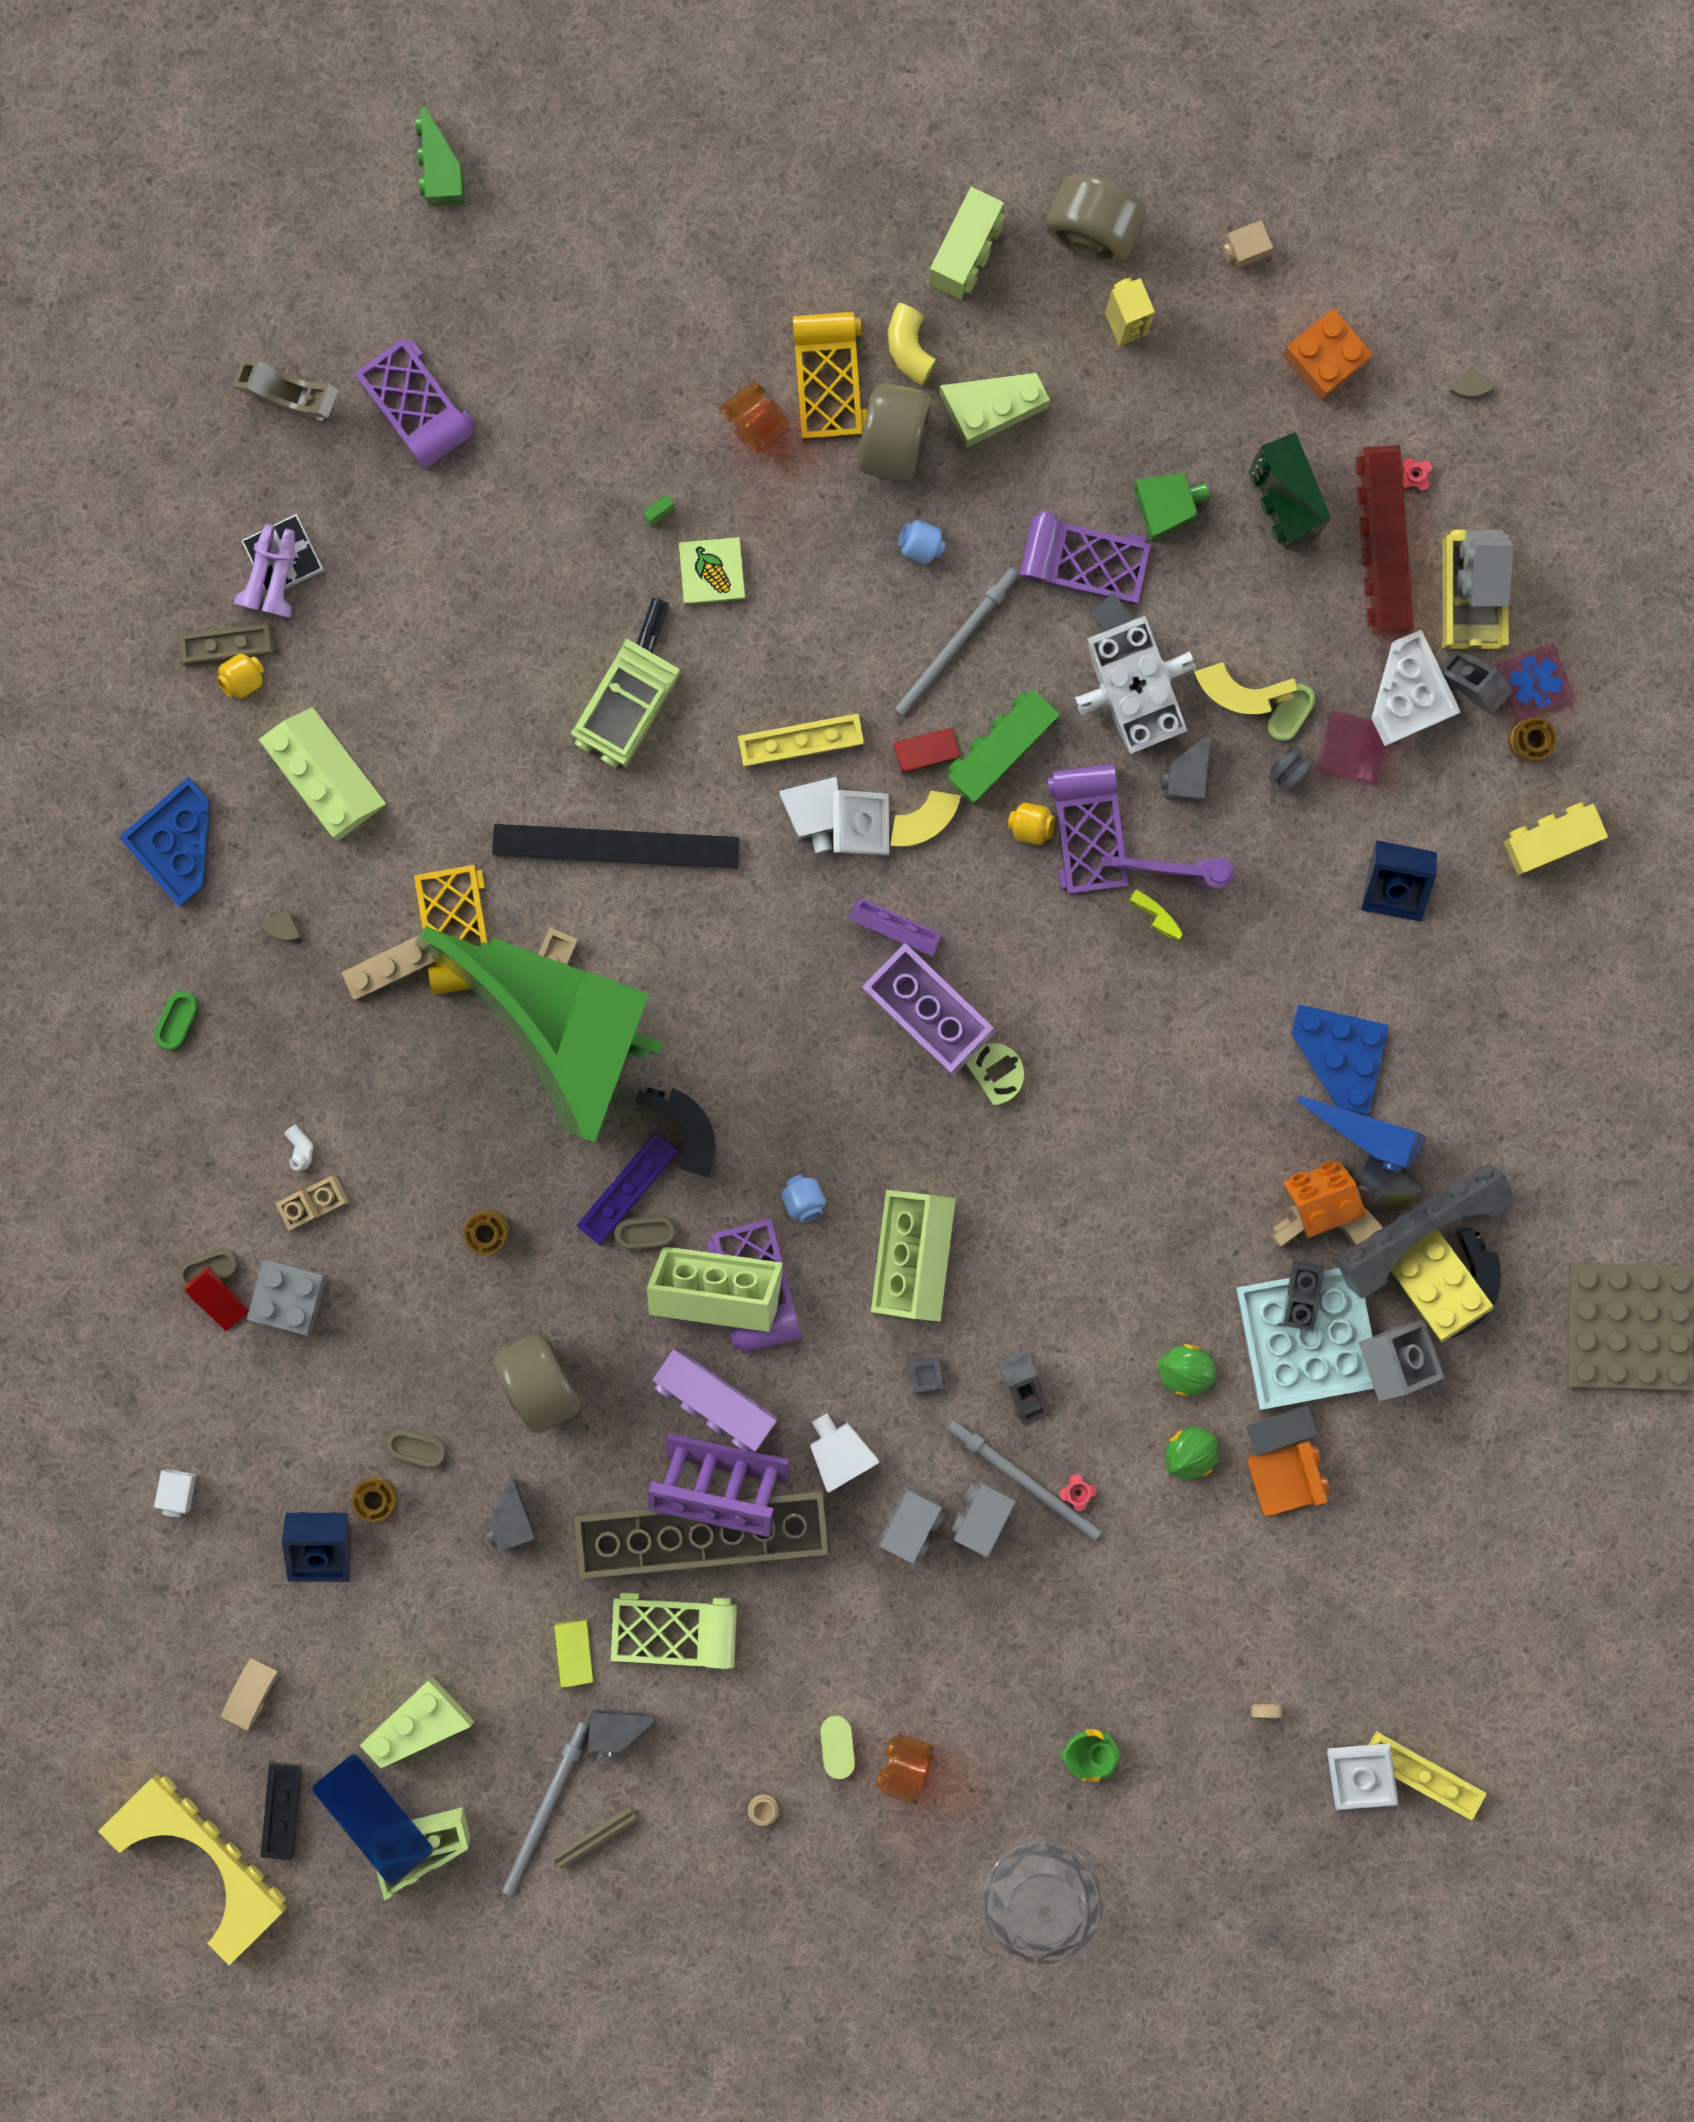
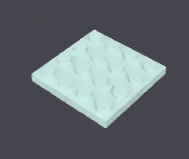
[1236,1268,1374,1410]

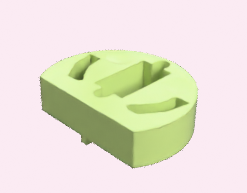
[966,1043,1024,1105]

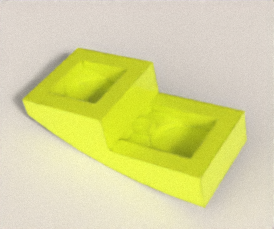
[1128,889,1182,941]

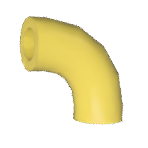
[887,303,937,386]

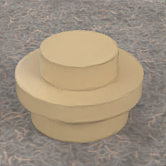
[748,1794,779,1826]

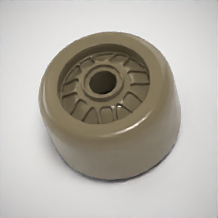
[1045,173,1146,263]
[858,382,931,482]
[492,1331,583,1434]

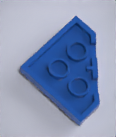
[119,777,211,908]
[1291,1004,1389,1115]

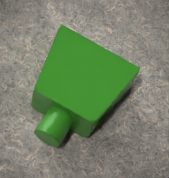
[1133,474,1210,541]

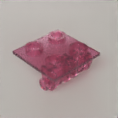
[1317,710,1386,785]

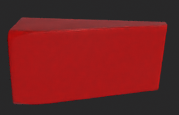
[893,728,961,774]
[183,1266,249,1331]

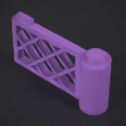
[354,338,476,470]
[1019,511,1151,604]
[1047,764,1129,893]
[1100,856,1234,889]
[707,1218,802,1354]

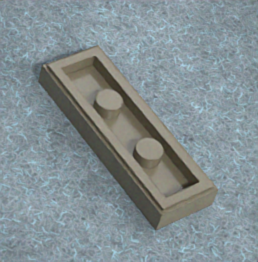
[178,622,274,666]

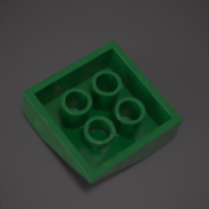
[1248,432,1331,549]

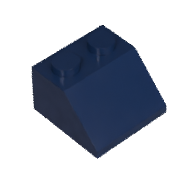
[1361,840,1437,922]
[281,1512,351,1582]

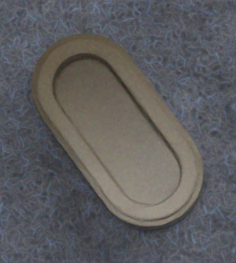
[614,1216,676,1250]
[177,1249,239,1287]
[385,1428,447,1468]

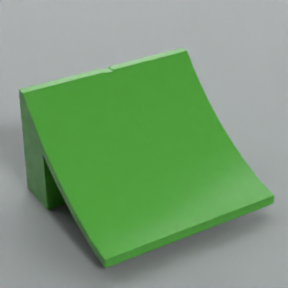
[415,926,663,1142]

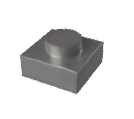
[908,1357,944,1393]

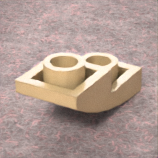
[275,1174,349,1231]
[221,1658,278,1732]

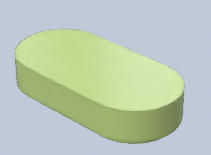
[1267,684,1316,741]
[821,1715,855,1779]

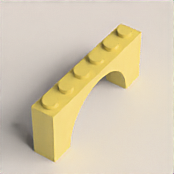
[98,1773,287,1965]

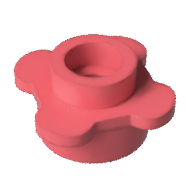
[1399,458,1432,491]
[1060,1474,1097,1511]

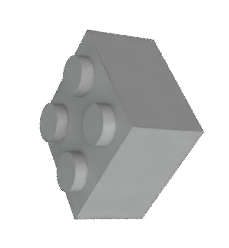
[1457,530,1514,606]
[247,1259,328,1336]
[1358,1319,1444,1401]
[950,1480,1016,1557]
[879,1486,944,1564]

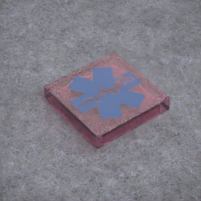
[1495,642,1575,722]

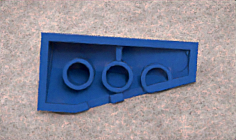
[1297,1095,1427,1172]

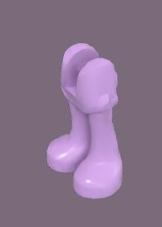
[234,524,296,617]

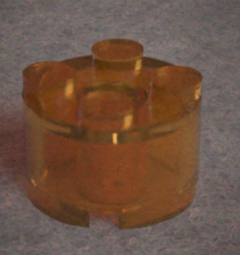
[718,380,790,455]
[876,1733,936,1806]

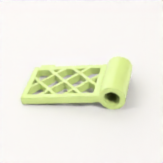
[611,1592,737,1669]

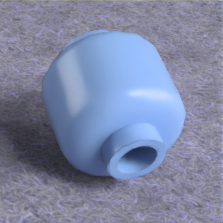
[898,520,945,565]
[781,1175,826,1223]

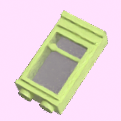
[570,638,681,769]

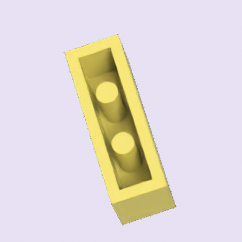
[1105,278,1155,346]
[1503,802,1608,875]

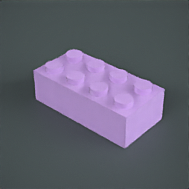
[862,943,996,1076]
[652,1347,778,1452]

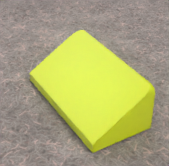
[554,1620,594,1688]

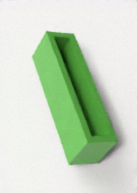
[947,689,1060,805]

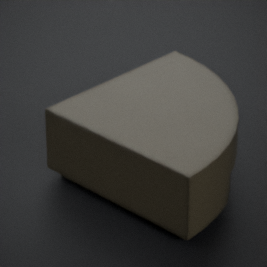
[1450,366,1495,398]
[260,910,302,941]

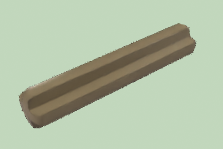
[553,1807,638,1869]

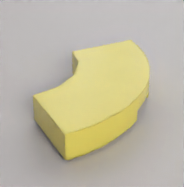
[890,790,961,847]

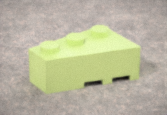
[939,373,1050,448]
[360,1676,475,1768]
[369,1807,471,1901]

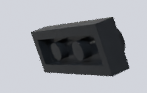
[260,1762,302,1860]

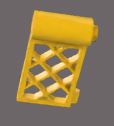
[793,312,867,439]
[414,865,488,995]

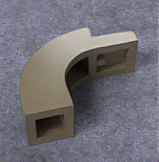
[233,359,339,421]

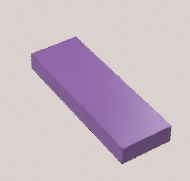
[848,898,942,956]

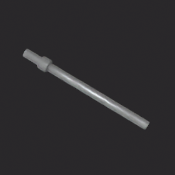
[894,568,1019,717]
[946,1419,1102,1541]
[502,1720,590,1896]

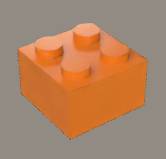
[1282,308,1373,401]

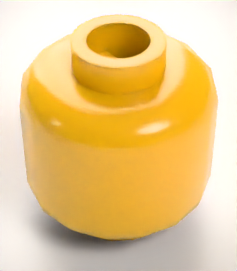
[216,653,264,699]
[1008,803,1055,845]

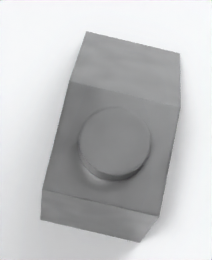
[1440,649,1513,714]
[1160,737,1211,802]
[1352,1154,1422,1210]
[998,1350,1051,1425]
[487,1478,537,1552]
[588,1709,654,1757]

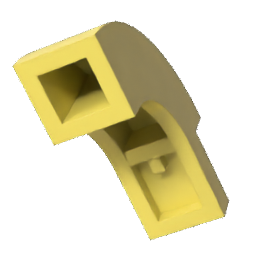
[1194,662,1298,714]

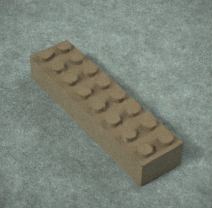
[574,1489,829,1579]

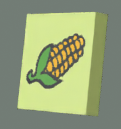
[679,537,745,605]

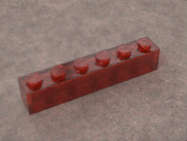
[1355,445,1414,635]

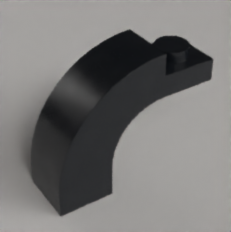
[635,1087,716,1178]
[1450,1228,1501,1338]

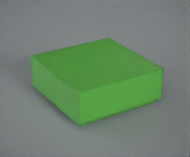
[643,495,675,526]

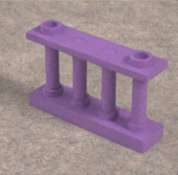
[648,1433,789,1537]

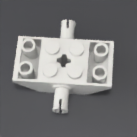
[1074,616,1196,754]

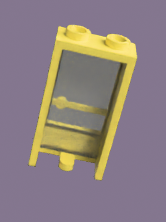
[1442,530,1509,650]

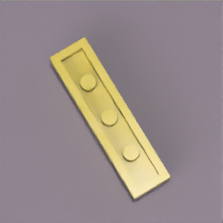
[738,714,864,767]
[1368,1731,1487,1821]

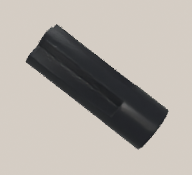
[636,598,669,653]

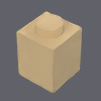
[1222,220,1273,269]

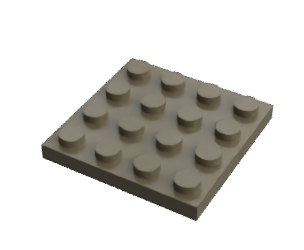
[1567,1263,1694,1390]

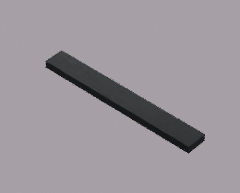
[492,824,739,868]

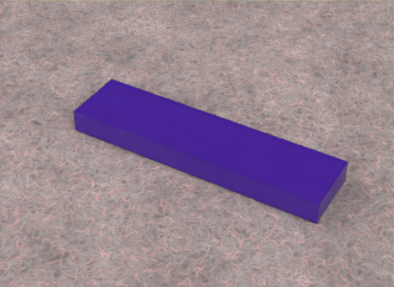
[576,1131,679,1245]

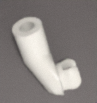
[284,1124,313,1171]

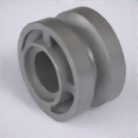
[1267,745,1314,794]

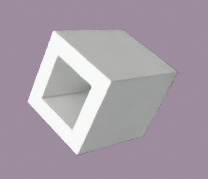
[154,1469,197,1517]

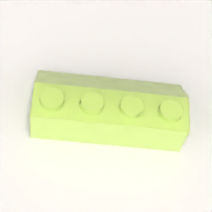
[259,707,386,841]
[871,1190,956,1321]
[647,1246,783,1332]

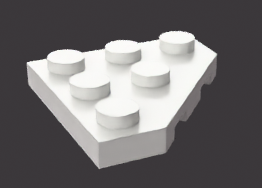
[1371,630,1461,746]

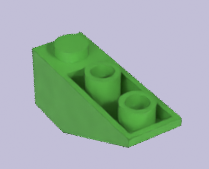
[416,106,465,205]

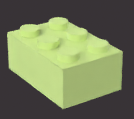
[929,187,1006,300]

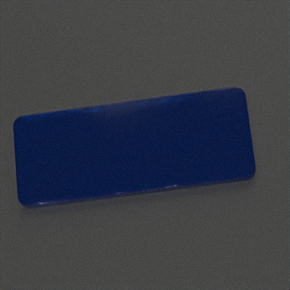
[312,1754,433,1885]

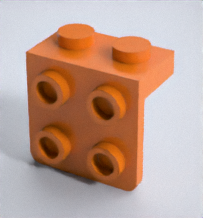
[1283,1161,1366,1238]
[1247,1440,1330,1516]

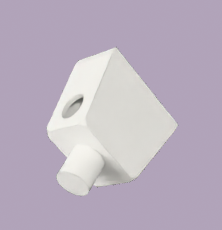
[779,777,838,854]
[810,1413,879,1493]

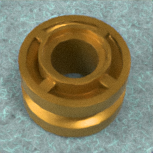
[1508,717,1557,761]
[463,1209,510,1255]
[351,1477,398,1523]

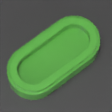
[154,991,199,1050]

